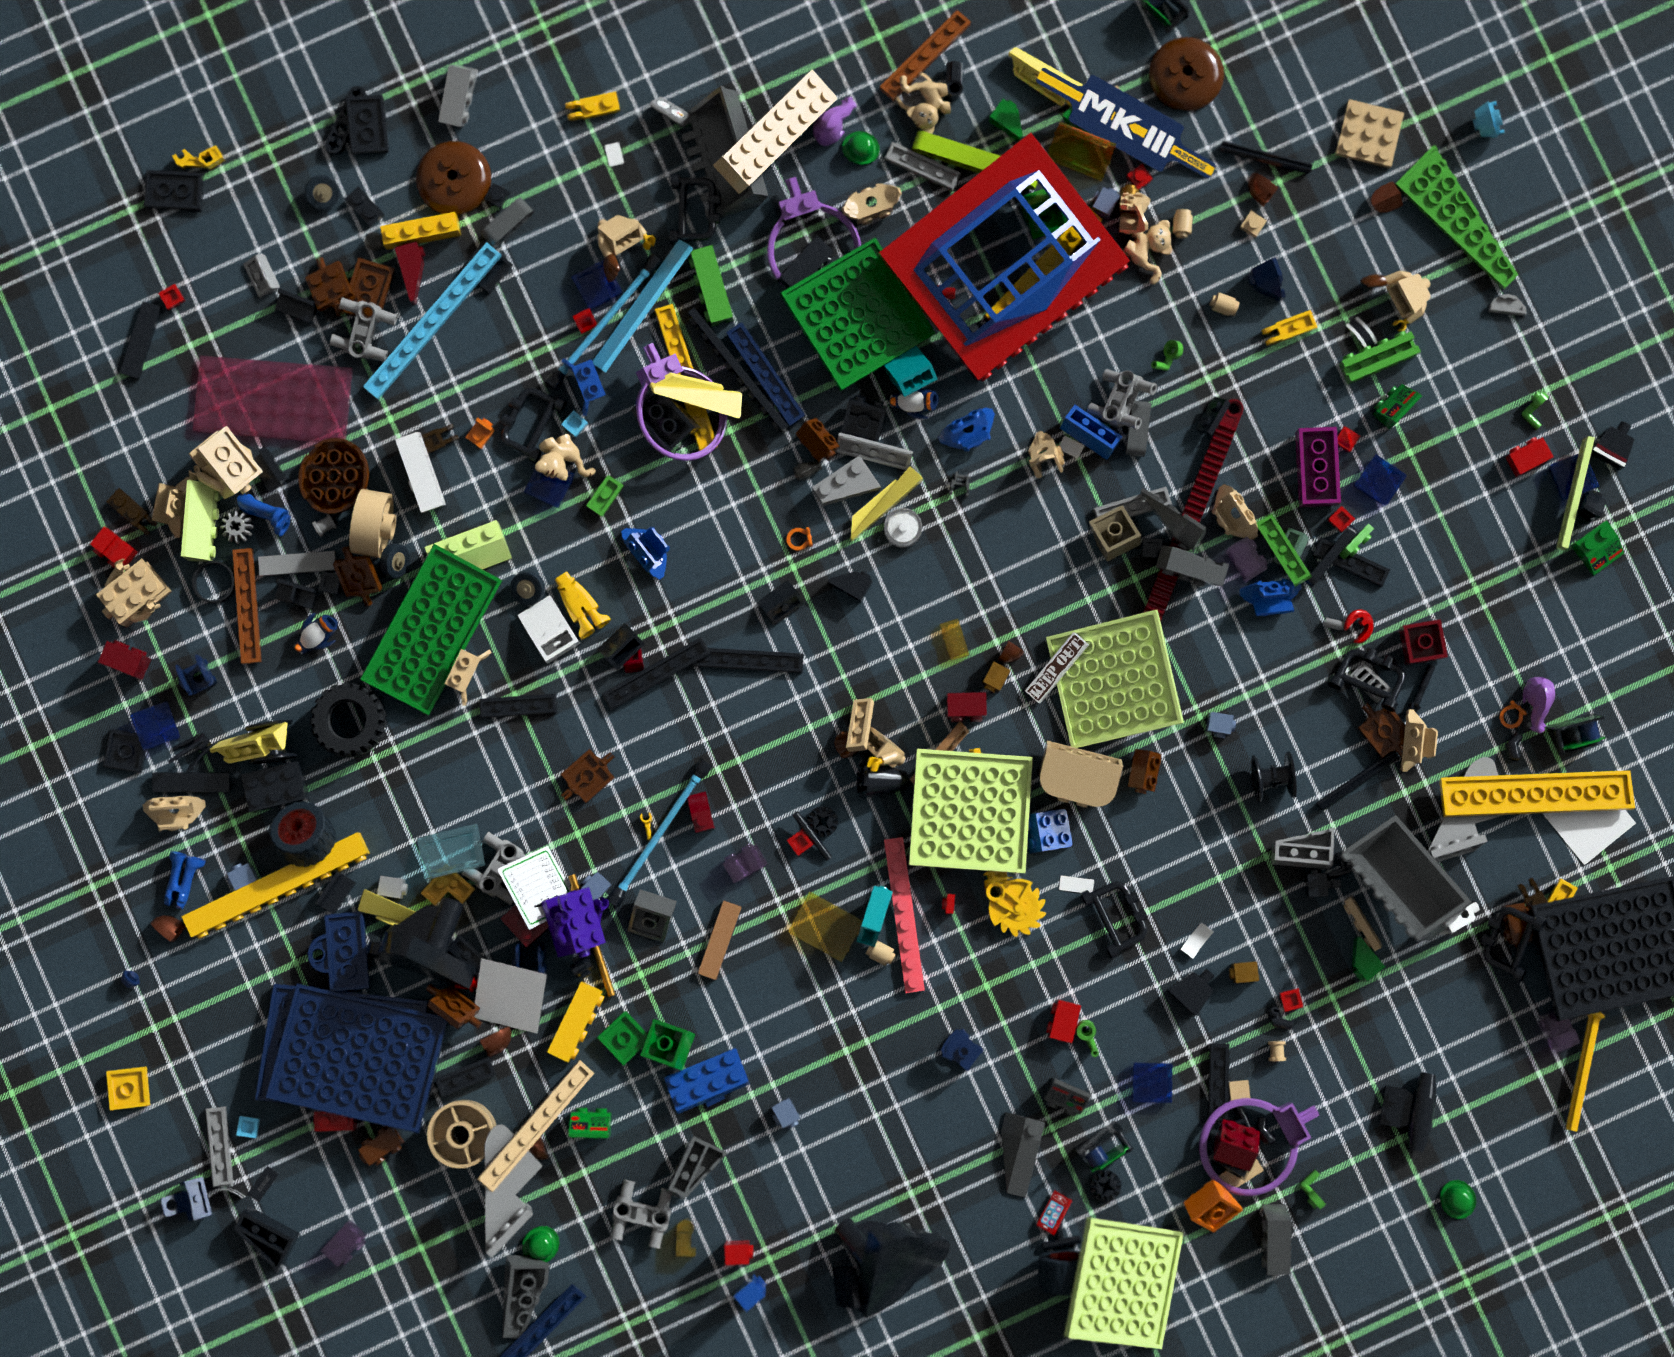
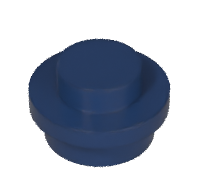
[121,970,140,988]

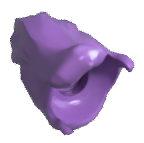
[813,97,856,146]
[1522,677,1555,733]

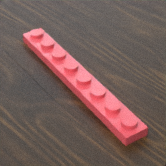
[884,837,925,993]

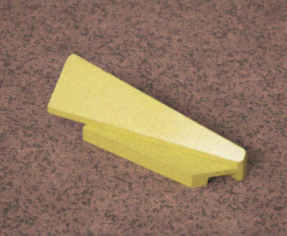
[1009,47,1082,107]
[649,373,742,418]
[851,467,923,542]
[209,722,287,764]
[358,889,415,926]

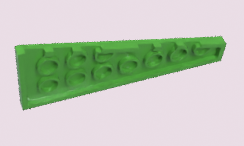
[1395,145,1518,290]

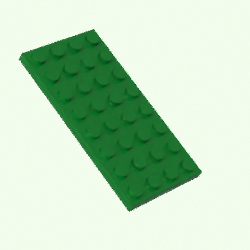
[360,544,502,715]

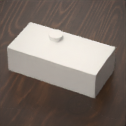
[395,432,446,513]

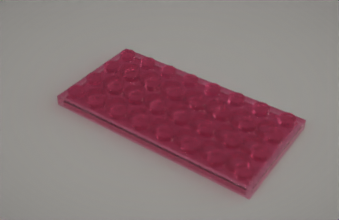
[193,356,353,442]

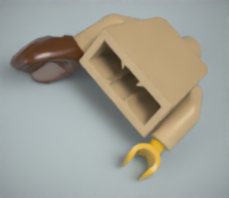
[597,215,656,282]
[1360,271,1431,331]
[834,726,905,772]

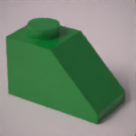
[989,99,1023,142]
[1352,937,1385,982]

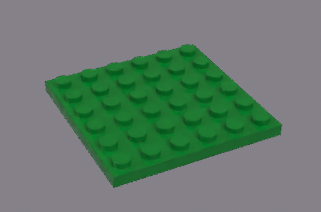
[780,237,936,392]

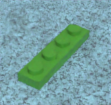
[1256,514,1311,587]

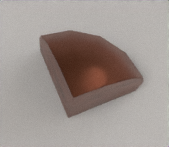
[1248,173,1278,206]
[1371,181,1403,212]
[998,642,1024,663]
[150,915,186,942]
[480,1026,512,1057]
[528,1136,549,1160]

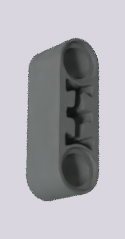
[481,197,534,248]
[1125,401,1151,457]

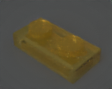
[940,619,969,661]

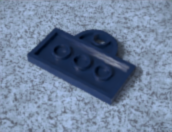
[308,911,370,992]

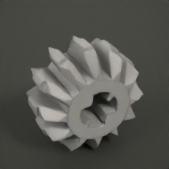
[220,511,254,544]

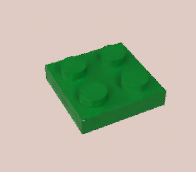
[597,1010,648,1066]

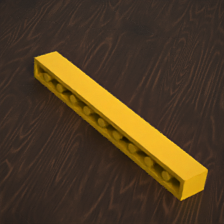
[181,832,370,939]

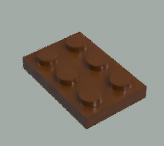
[343,258,395,323]

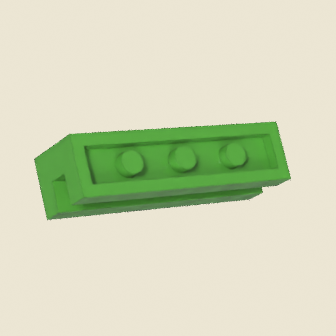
[688,245,734,327]
[1339,331,1421,385]

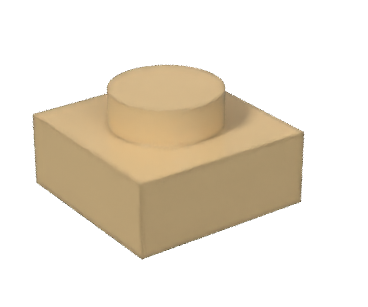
[1240,211,1267,238]

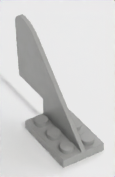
[1428,757,1504,862]
[485,1125,542,1258]

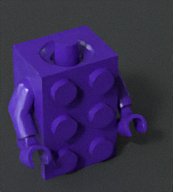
[541,887,609,958]

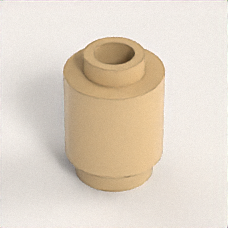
[1173,209,1193,238]
[1210,292,1239,316]
[866,941,896,966]

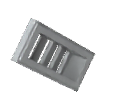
[1349,662,1392,703]

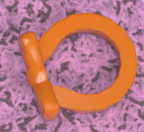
[787,527,813,551]
[1499,701,1527,729]

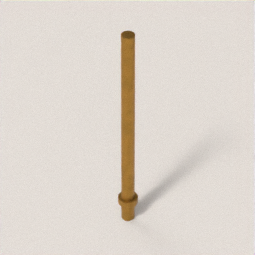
[568,874,616,997]

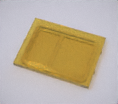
[1048,122,1116,181]
[788,892,863,962]

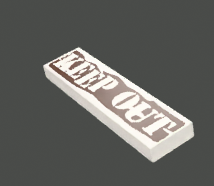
[1025,632,1089,703]

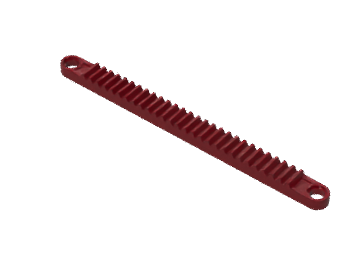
[1143,399,1244,622]

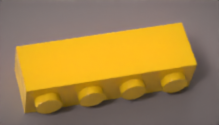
[380,212,461,250]
[547,981,604,1062]

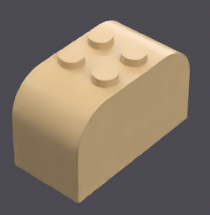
[1040,741,1123,807]

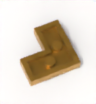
[421,864,476,906]

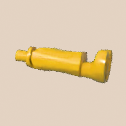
[555,572,611,640]

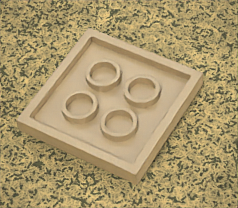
[1335,99,1404,168]

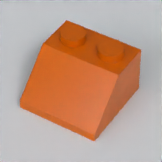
[1183,1180,1243,1233]

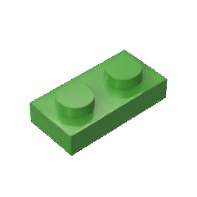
[586,475,624,517]
[1339,523,1374,559]

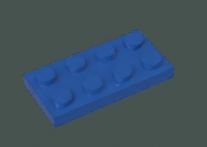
[664,1048,750,1114]

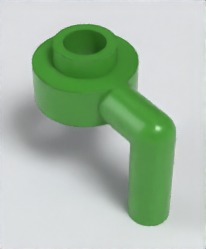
[1151,340,1183,371]
[1522,391,1549,430]
[1076,1020,1099,1057]
[1300,1170,1326,1210]

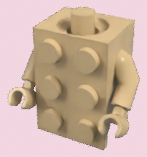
[188,426,263,499]
[96,559,172,627]

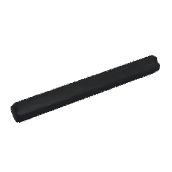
[1220,141,1313,174]
[1316,751,1399,811]

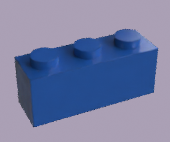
[1060,405,1122,460]
[734,1274,767,1312]

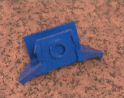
[561,358,606,416]
[938,408,995,452]
[621,527,670,580]
[1240,578,1301,616]

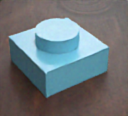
[561,410,588,438]
[236,1116,260,1138]

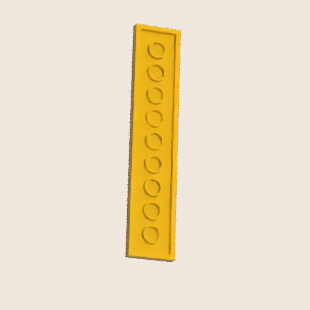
[1439,771,1635,817]

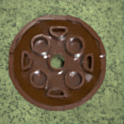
[1149,37,1224,111]
[416,141,492,216]
[299,438,369,514]

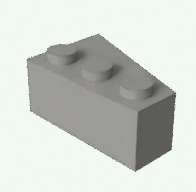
[438,65,478,127]
[812,455,881,506]
[1271,827,1335,870]

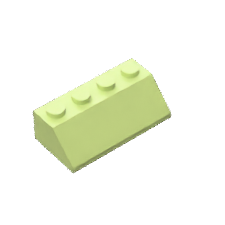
[181,480,221,562]
[424,520,512,569]

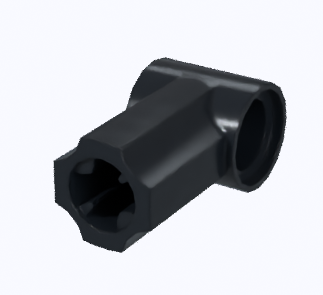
[944,61,963,102]

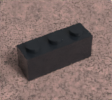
[777,236,834,289]

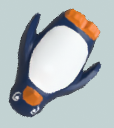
[889,389,939,419]
[295,613,338,654]

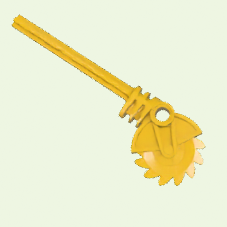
[969,748,1046,937]
[1565,1012,1605,1132]

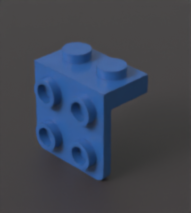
[1027,809,1072,854]

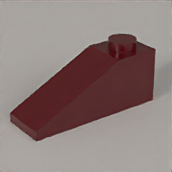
[395,241,426,305]

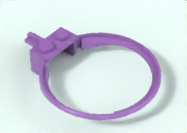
[767,177,861,289]
[636,343,727,461]
[1199,1098,1319,1196]

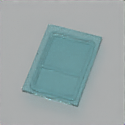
[417,823,485,880]

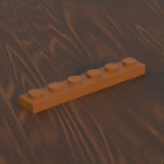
[880,10,971,101]
[232,548,262,664]

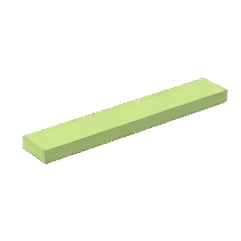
[1556,436,1595,550]

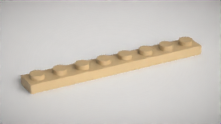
[477,1060,594,1192]

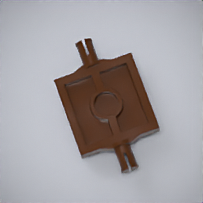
[305,257,353,316]
[333,546,382,607]
[1358,703,1406,758]
[561,749,615,803]
[426,984,483,1029]

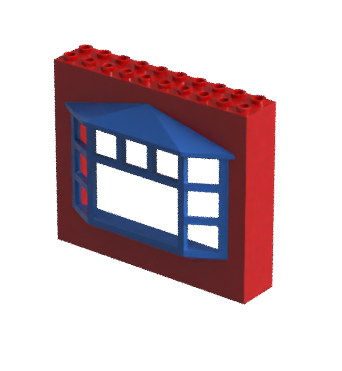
[879,132,1130,382]

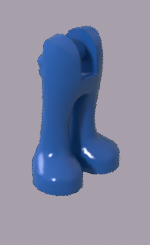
[237,494,291,537]
[164,851,206,909]

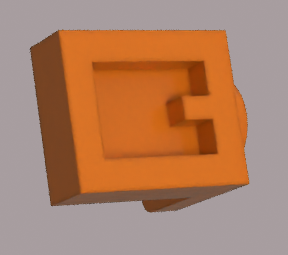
[465,417,495,449]

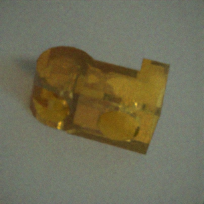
[676,1218,696,1257]

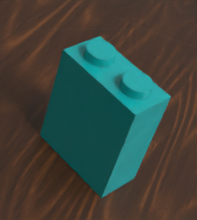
[884,346,938,397]
[856,886,893,947]

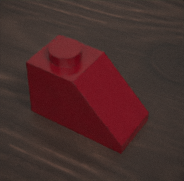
[687,791,715,833]

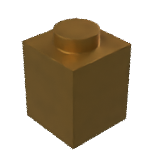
[982,662,1011,693]
[1229,961,1259,983]

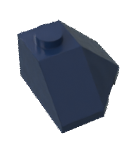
[1248,257,1286,302]

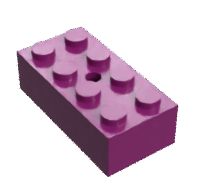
[1295,427,1341,507]

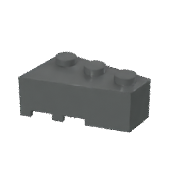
[1156,546,1229,587]
[665,1136,728,1200]
[1261,1204,1291,1275]

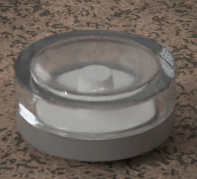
[884,508,922,548]

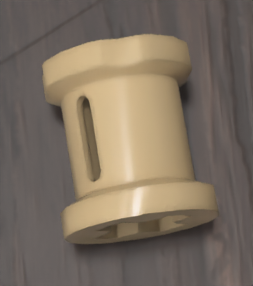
[1268,1041,1286,1061]

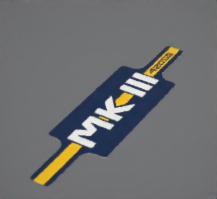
[1036,68,1216,178]

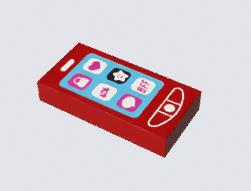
[1036,1190,1073,1235]

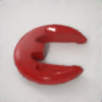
[1344,609,1374,644]

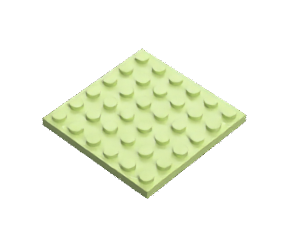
[1046,610,1184,748]
[909,749,1033,873]
[1064,1217,1184,1349]

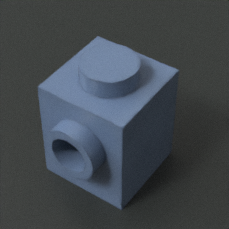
[1092,187,1120,220]
[1206,712,1236,738]
[227,863,259,891]
[581,872,612,901]
[772,1097,800,1129]

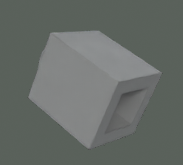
[377,876,408,899]

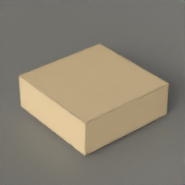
[1229,1080,1250,1101]

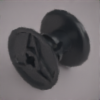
[244,720,298,764]
[1251,751,1297,803]

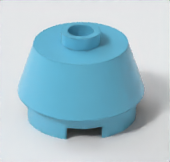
[1473,101,1505,138]

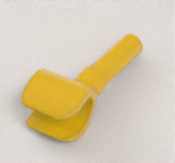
[640,812,652,840]

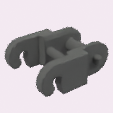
[950,471,971,498]

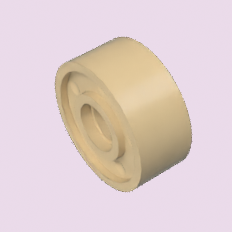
[349,489,396,558]
[427,1100,496,1168]

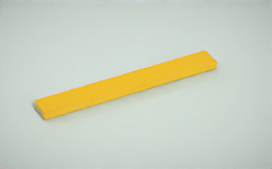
[655,304,718,451]

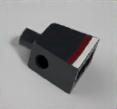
[1591,421,1634,471]

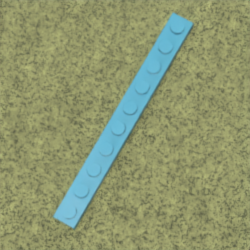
[363,242,502,400]

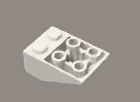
[518,595,580,663]

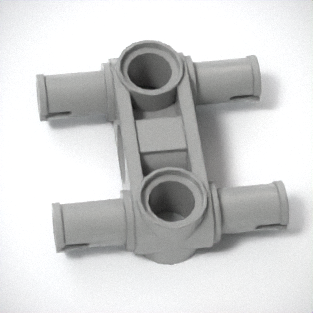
[329,297,398,362]
[1087,369,1157,430]
[461,832,526,905]
[610,1179,672,1249]

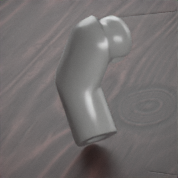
[1324,615,1353,630]

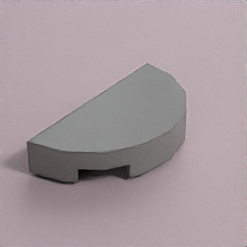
[1487,294,1527,316]

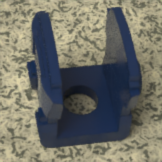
[175,654,218,695]
[512,943,547,974]
[941,1029,984,1071]

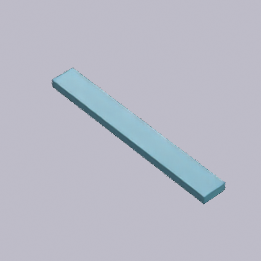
[592,240,693,372]

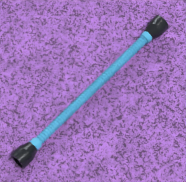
[545,254,663,390]
[606,758,713,908]

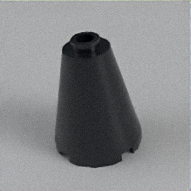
[856,760,911,798]

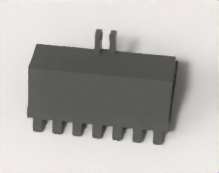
[679,86,768,218]
[1341,815,1472,941]

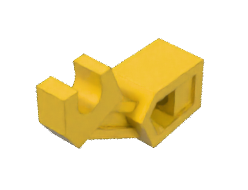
[172,145,225,170]

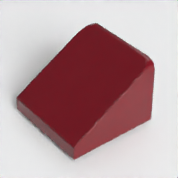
[624,649,644,673]

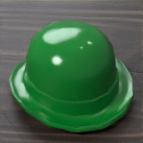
[842,131,880,165]
[1440,1180,1476,1219]
[522,1226,560,1262]

